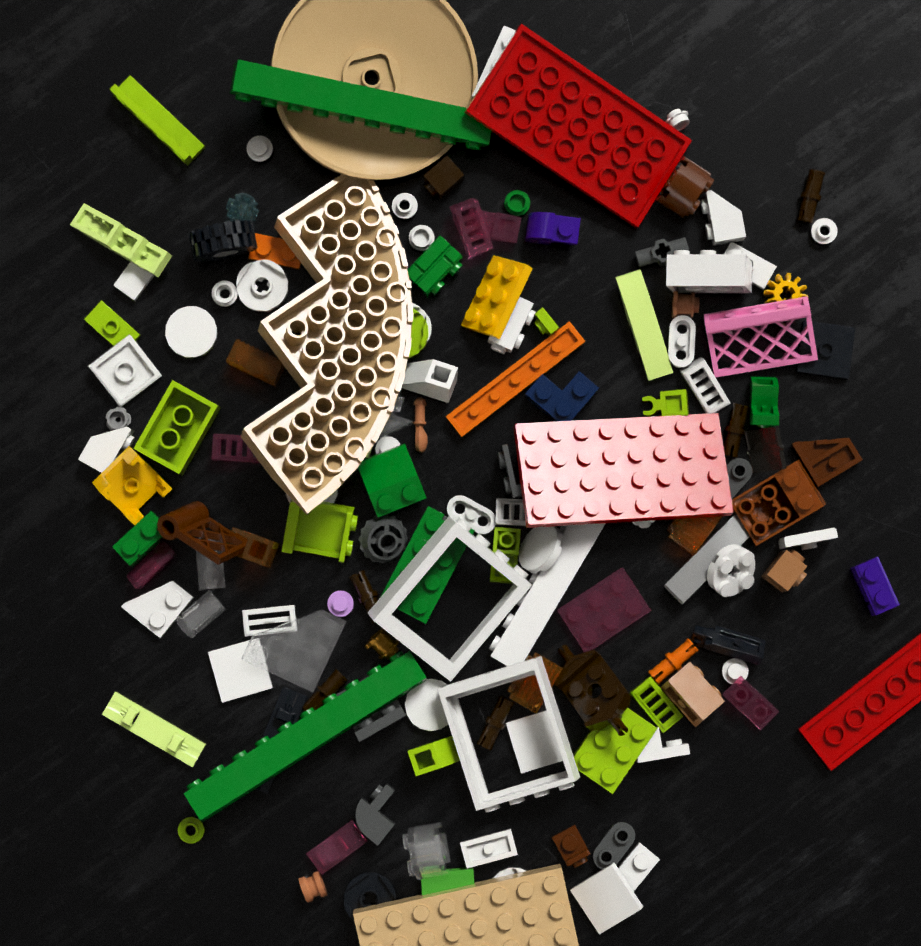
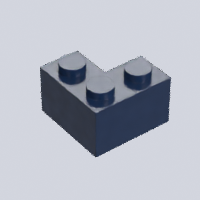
[525,371,599,422]

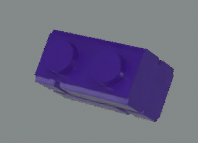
[851,557,900,616]

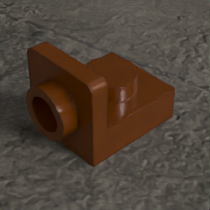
[552,824,590,868]

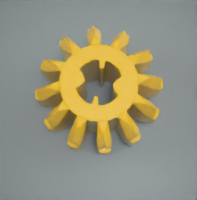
[763,273,808,303]

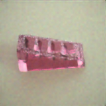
[450,198,494,257]
[212,434,261,464]

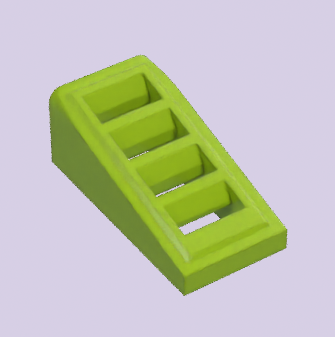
[630,676,683,733]

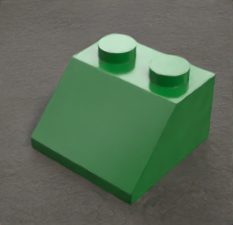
[358,443,426,517]

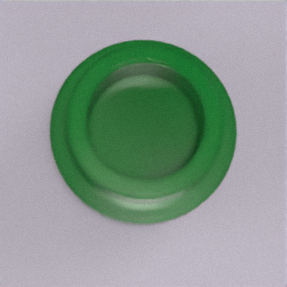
[504,190,530,216]

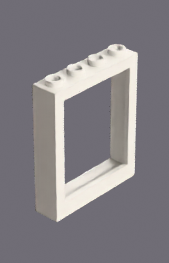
[368,516,532,682]
[437,656,580,813]

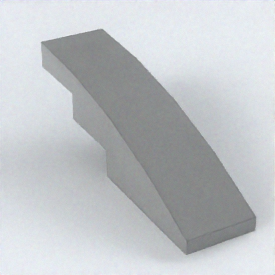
[664,513,750,604]

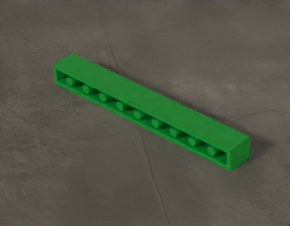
[229,59,491,150]
[183,651,427,822]

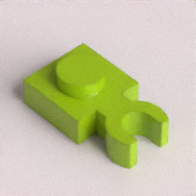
[642,389,689,417]

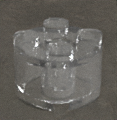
[402,822,451,880]

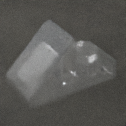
[378,389,413,439]

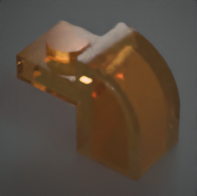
[226,527,279,568]

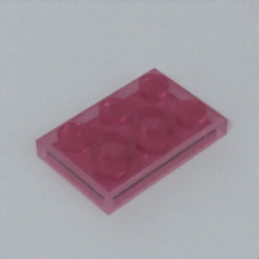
[557,567,651,652]

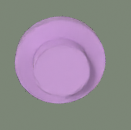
[327,591,354,617]

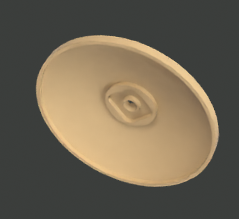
[271,0,478,180]

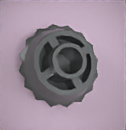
[358,515,408,564]

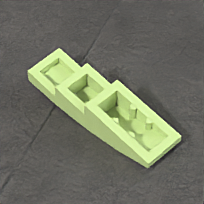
[70,203,172,277]
[615,269,673,381]

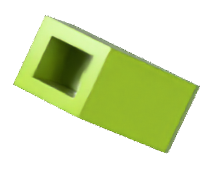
[408,736,460,776]

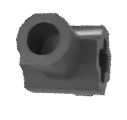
[635,237,689,267]

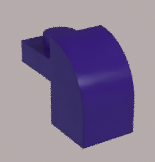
[525,212,581,245]

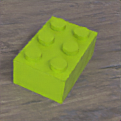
[133,380,221,476]
[573,708,658,794]

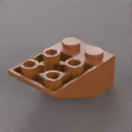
[732,459,826,546]

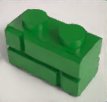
[408,236,463,297]
[112,511,164,567]

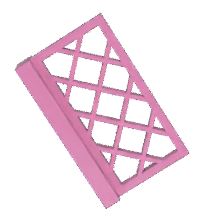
[704,296,818,378]

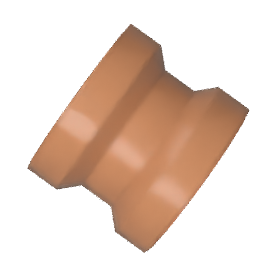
[298,871,327,903]

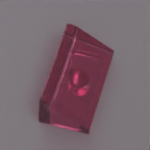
[127,541,177,589]

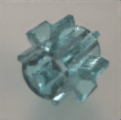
[226,193,259,222]

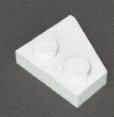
[121,581,194,638]

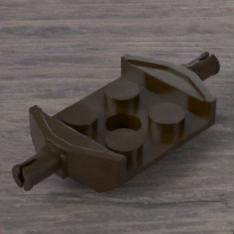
[555,645,631,736]

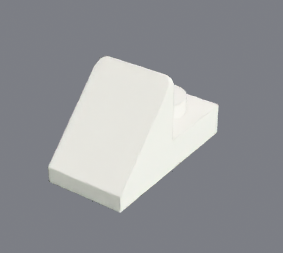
[636,727,690,763]

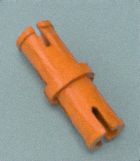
[648,638,699,685]

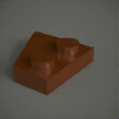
[791,438,863,487]

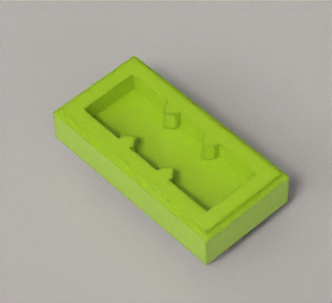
[84,300,141,346]

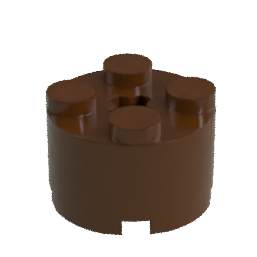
[656,156,714,217]

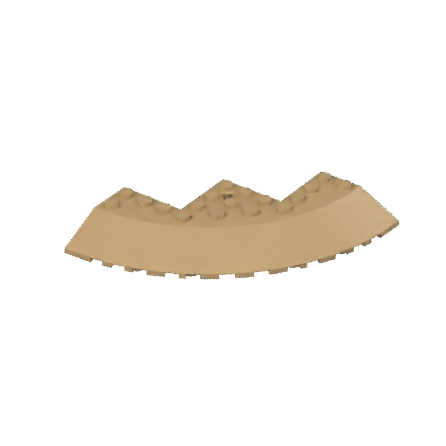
[241,174,413,515]

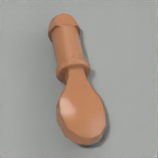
[413,397,428,453]

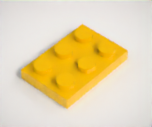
[461,255,533,339]

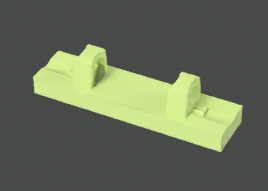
[102,692,206,767]

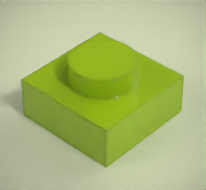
[534,307,559,336]

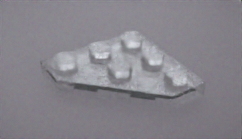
[241,609,346,692]

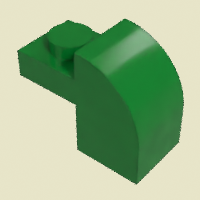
[749,377,779,428]

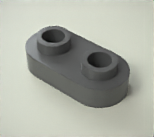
[726,458,752,499]
[593,822,635,869]

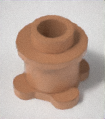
[672,290,699,318]

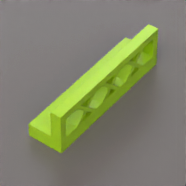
[110,75,206,166]

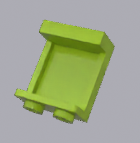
[282,499,358,563]

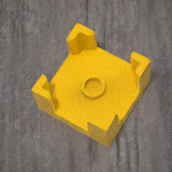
[92,446,172,525]

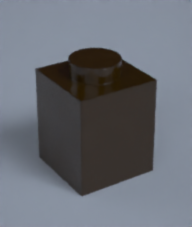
[423,156,464,199]

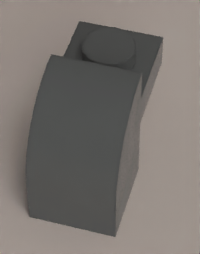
[356,783,395,846]

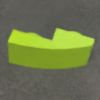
[490,527,521,584]

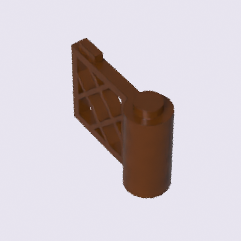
[157,501,250,565]

